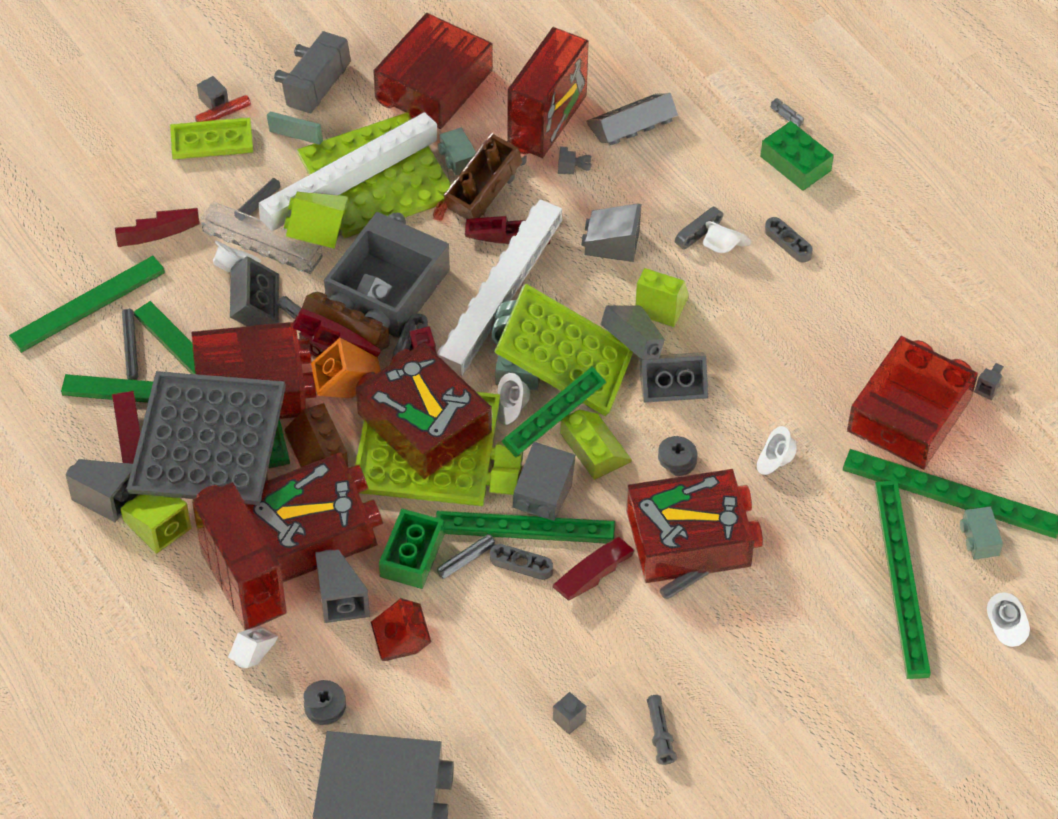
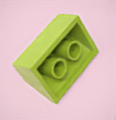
[560,409,632,480]

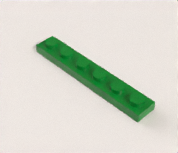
[501,366,607,458]

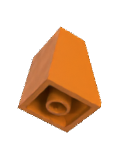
[311,338,381,398]

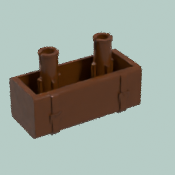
[443,133,522,219]

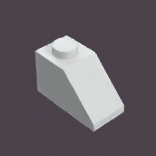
[228,626,278,668]

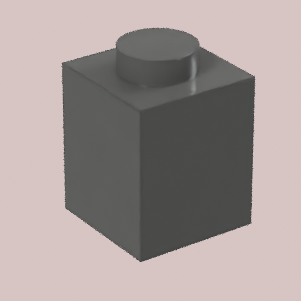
[197,76,229,112]
[356,274,392,303]
[553,692,587,735]

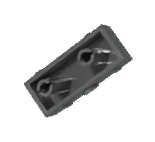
[274,31,351,114]

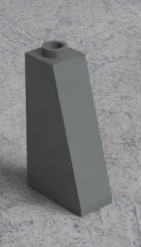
[601,305,665,359]

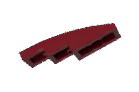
[115,208,200,247]
[465,216,551,244]
[293,308,381,358]
[112,391,141,464]
[553,536,635,601]

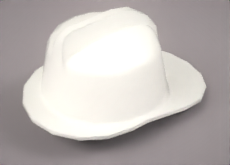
[703,221,751,253]
[213,241,261,272]
[497,373,530,425]
[757,426,797,475]
[987,592,1030,647]

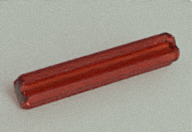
[195,95,251,122]

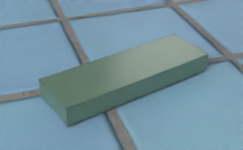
[267,111,323,145]

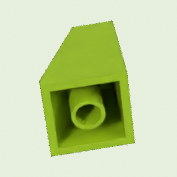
[284,191,348,249]
[635,268,689,327]
[121,494,192,554]

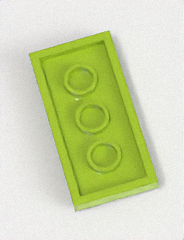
[170,117,253,160]

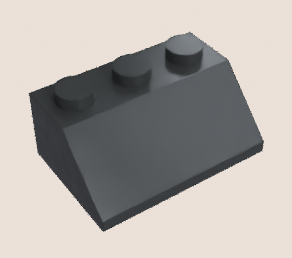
[230,256,279,326]
[639,352,708,403]

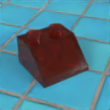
[370,598,432,661]

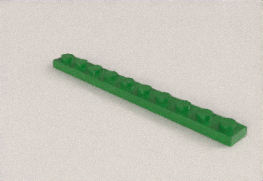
[843,449,1058,539]
[874,481,931,679]

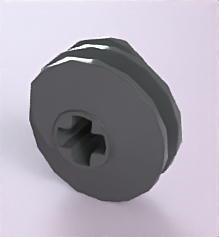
[658,436,698,476]
[303,680,346,725]

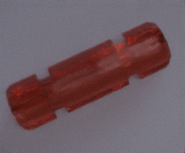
[433,201,448,221]

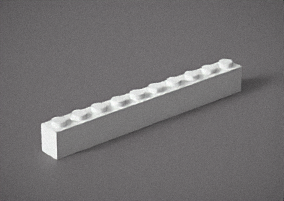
[259,112,437,232]
[437,199,562,376]

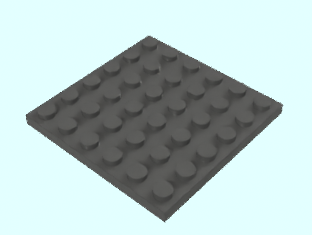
[127,371,286,505]

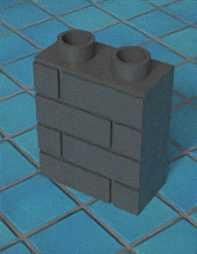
[324,212,450,338]

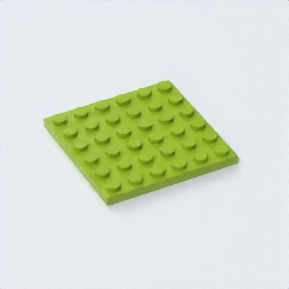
[297,112,451,239]
[351,381,500,506]

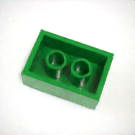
[760,121,834,191]
[379,508,445,589]

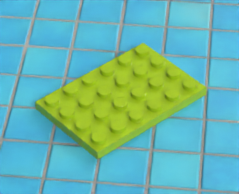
[494,284,633,416]

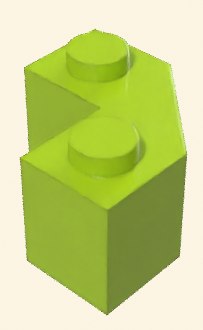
[486,441,524,495]

